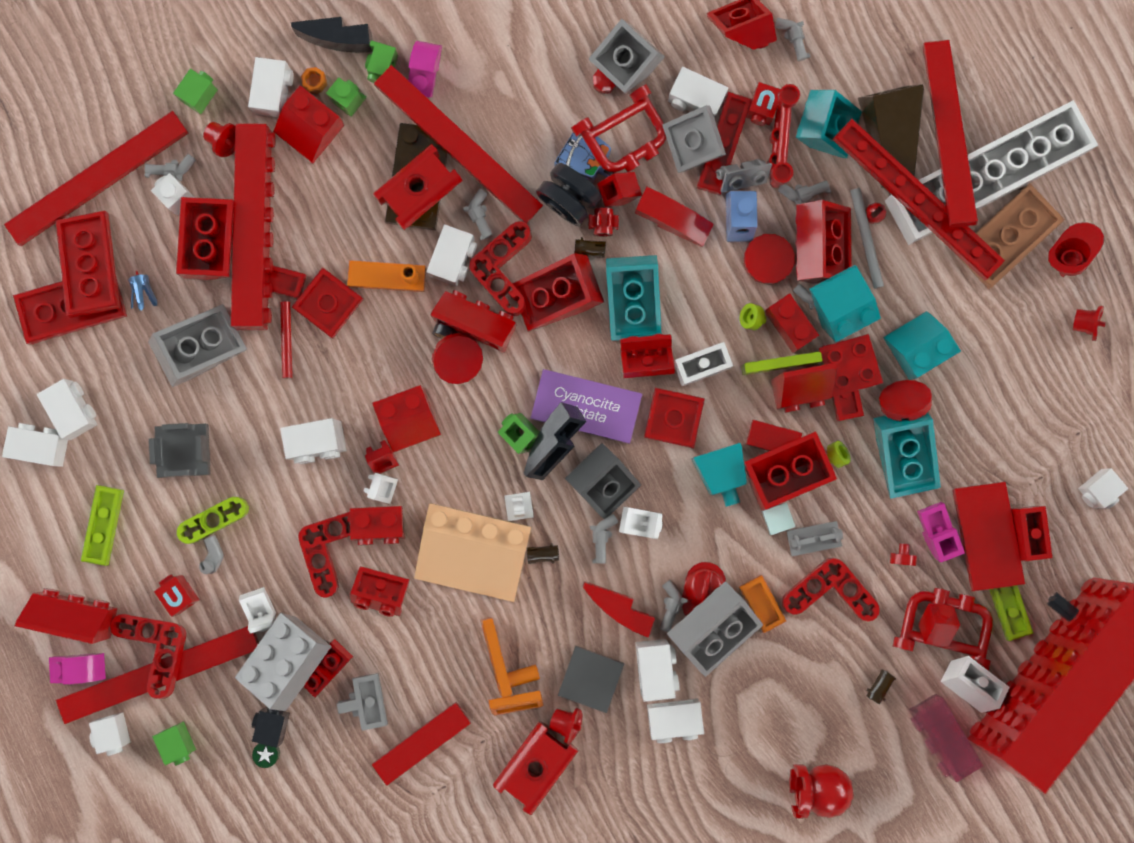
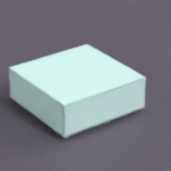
[762,503,795,535]

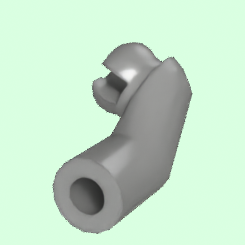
[199,535,224,574]

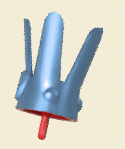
[128,271,157,310]

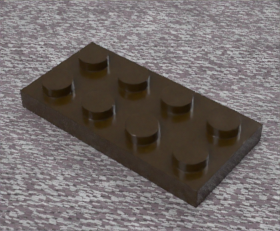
[385,123,448,231]

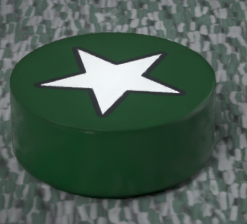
[252,744,280,768]

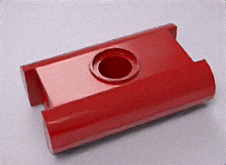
[373,144,463,231]
[493,721,579,815]

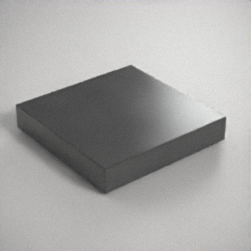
[558,645,624,713]

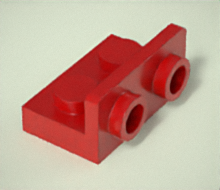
[350,566,410,617]

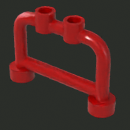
[571,84,666,172]
[767,84,800,188]
[892,588,993,670]

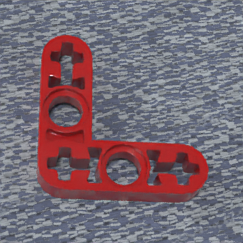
[469,221,532,316]
[298,512,350,598]
[782,558,880,622]
[110,614,187,699]

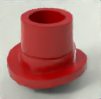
[203,122,236,157]
[1073,306,1106,341]
[549,708,583,744]

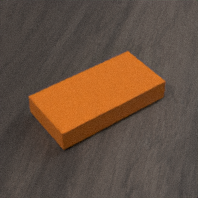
[739,575,786,633]
[489,691,544,716]

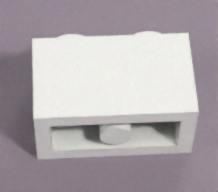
[248,57,294,118]
[668,66,728,119]
[426,224,477,287]
[674,342,733,387]
[36,379,98,440]
[2,423,68,467]
[941,656,1010,713]
[647,699,704,743]

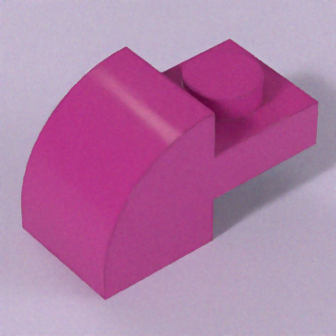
[408,40,442,98]
[917,502,965,563]
[49,653,106,685]

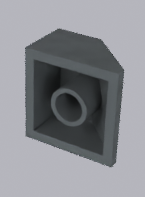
[565,443,641,519]

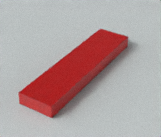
[697,91,752,196]
[372,702,471,786]

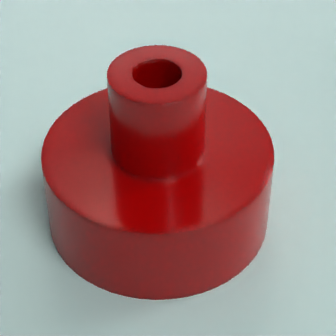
[890,543,917,566]

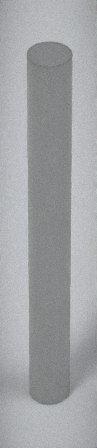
[850,188,884,289]

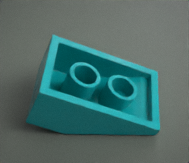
[606,255,662,341]
[873,412,941,499]

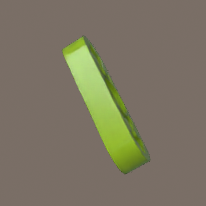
[177,497,249,544]

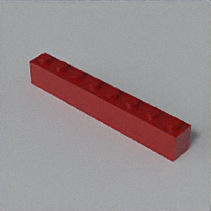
[231,124,276,330]

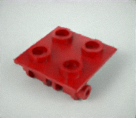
[818,334,883,397]

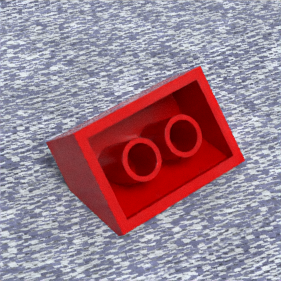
[176,197,234,280]
[795,200,852,284]
[430,290,517,353]
[744,431,837,511]
[15,588,118,644]

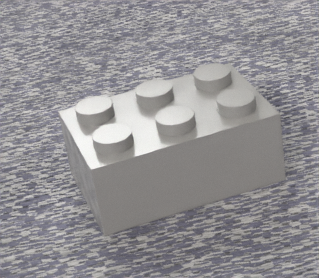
[667,581,763,677]
[235,613,331,711]

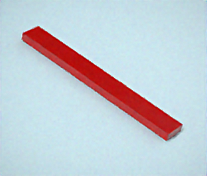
[923,40,978,228]
[374,65,543,224]
[4,111,189,246]
[833,119,1005,281]
[56,626,259,724]

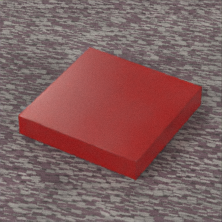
[292,267,364,339]
[644,387,705,449]

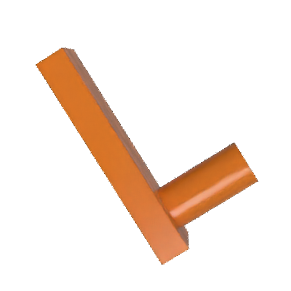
[347,260,426,292]
[480,617,540,698]

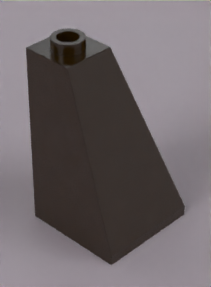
[858,84,924,188]

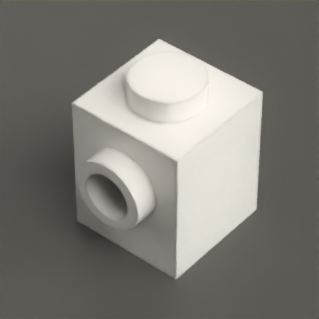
[151,173,195,215]
[1078,468,1129,509]
[89,712,130,756]

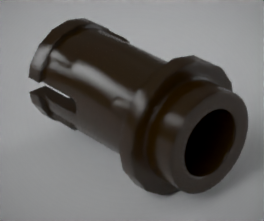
[574,237,606,258]
[527,543,559,564]
[866,669,896,705]

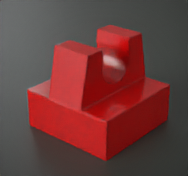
[365,440,399,474]

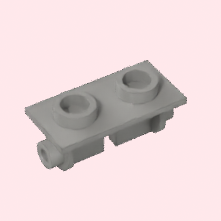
[716,159,772,193]
[786,521,843,556]

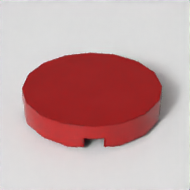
[744,234,795,285]
[431,333,484,384]
[879,380,933,421]

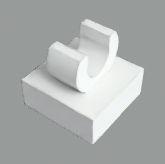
[364,473,398,504]
[504,492,534,521]

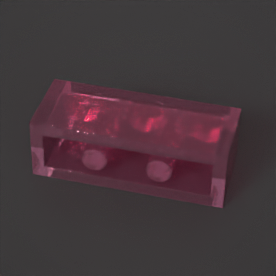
[909,694,983,782]

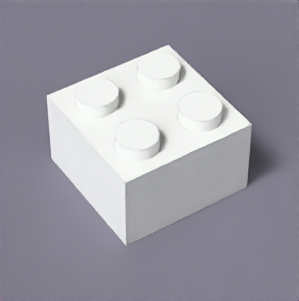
[280,418,347,464]
[635,639,679,702]

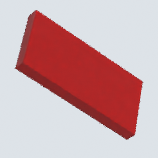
[55,210,120,318]
[13,277,127,345]
[952,482,1026,592]

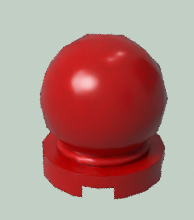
[789,764,854,819]

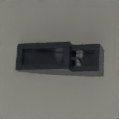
[291,17,372,53]
[524,402,587,480]

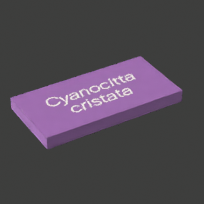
[531,369,642,444]

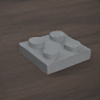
[663,105,726,173]

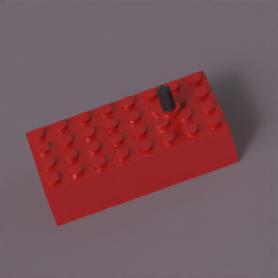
[967,577,1134,794]

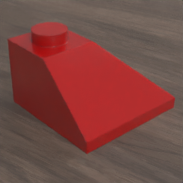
[707,0,777,50]

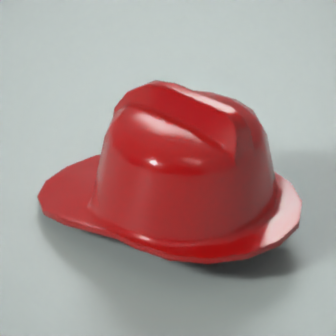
[1048,222,1104,278]
[682,562,726,616]

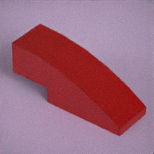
[635,186,714,247]
[583,581,655,638]

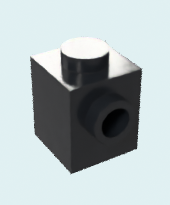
[251,706,290,748]

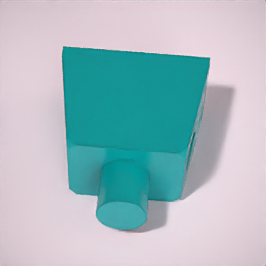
[691,443,747,507]

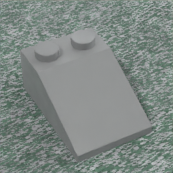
[148,304,247,387]

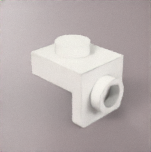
[619,507,663,539]
[239,587,276,633]

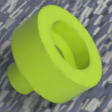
[739,303,767,330]
[827,440,851,468]

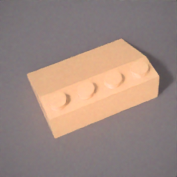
[414,503,532,602]

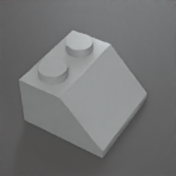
[589,19,665,93]

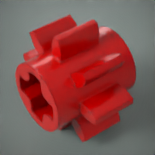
[588,208,619,237]

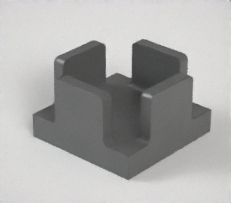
[149,423,211,478]

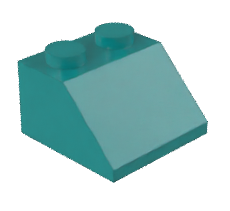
[795,90,862,159]
[810,265,881,342]
[883,311,961,380]

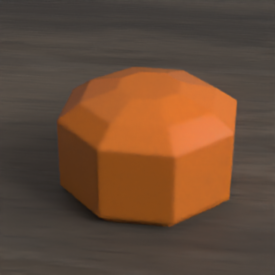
[301,67,327,94]

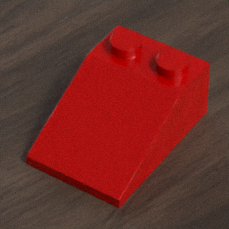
[512,253,605,331]
[771,363,837,413]

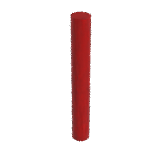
[280,301,293,379]

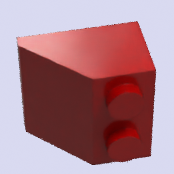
[273,85,345,164]
[372,385,441,453]

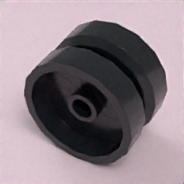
[536,163,602,227]

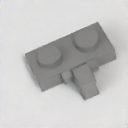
[337,673,388,731]

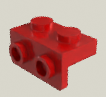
[620,334,675,378]
[350,506,405,546]

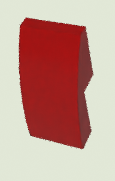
[303,639,354,698]

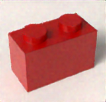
[764,293,819,353]
[1011,506,1053,561]

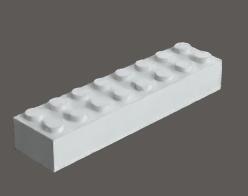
[885,100,1098,245]

